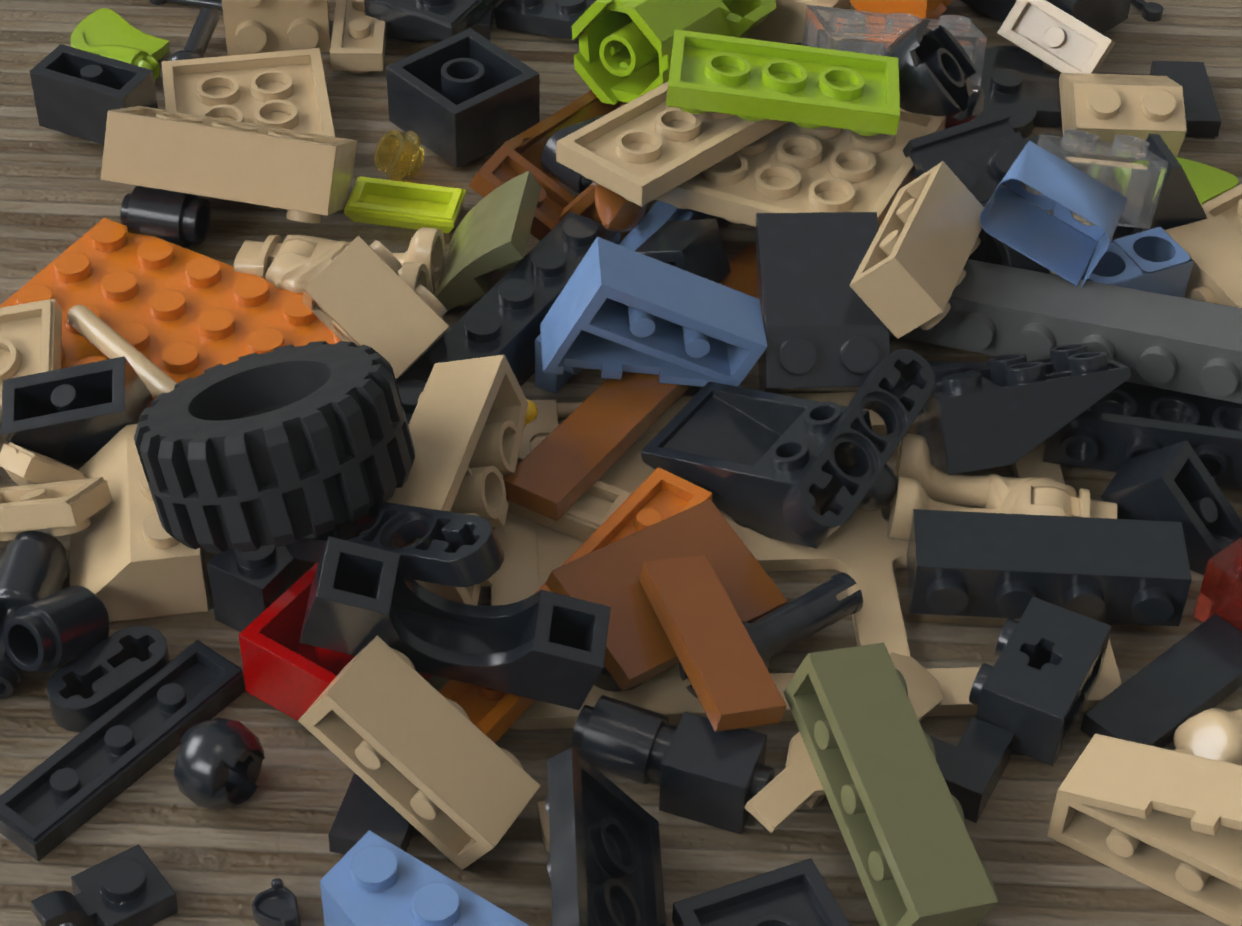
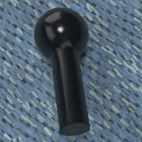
[167,8,219,61]

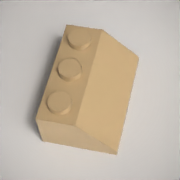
[70,424,208,622]

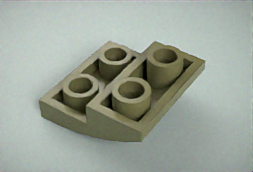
[435,170,542,311]

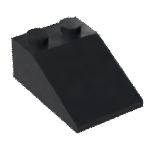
[756,212,890,395]

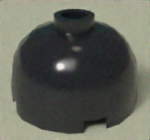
[884,19,985,129]

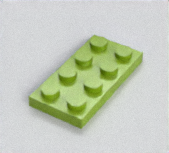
[666,29,900,136]

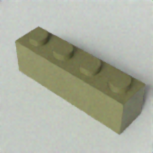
[783,642,999,926]

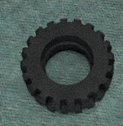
[134,341,415,553]

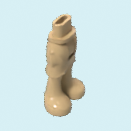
[234,227,445,296]
[887,433,1117,541]

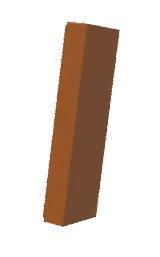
[638,554,787,732]

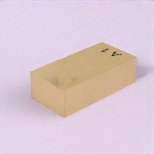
[100,106,357,223]

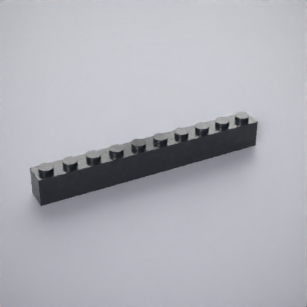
[207,212,620,632]

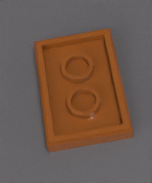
[545,499,788,691]

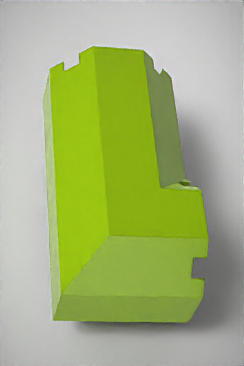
[572,0,776,105]

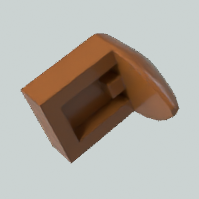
[559,182,646,240]

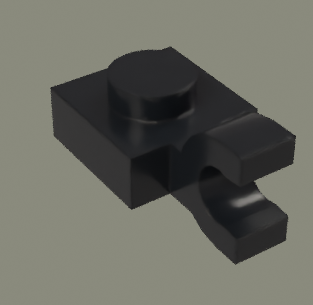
[31,844,178,926]

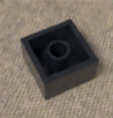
[386,28,540,169]

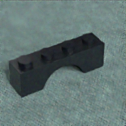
[299,536,611,710]

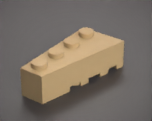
[359,354,528,605]

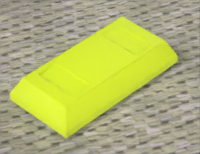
[344,176,466,234]

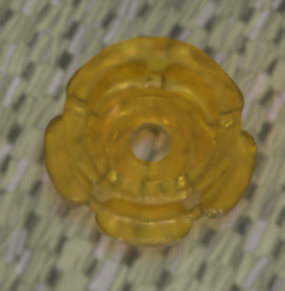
[374,130,424,182]

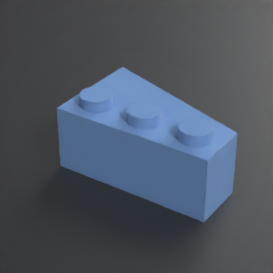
[540,237,767,387]
[320,830,529,926]

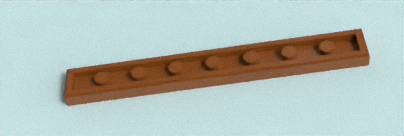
[503,243,757,521]

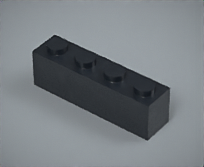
[906,509,1192,626]

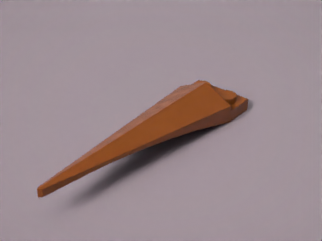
[469,90,627,241]

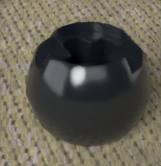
[173,718,265,811]

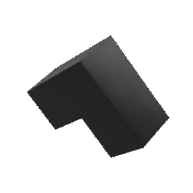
[930,717,1015,823]

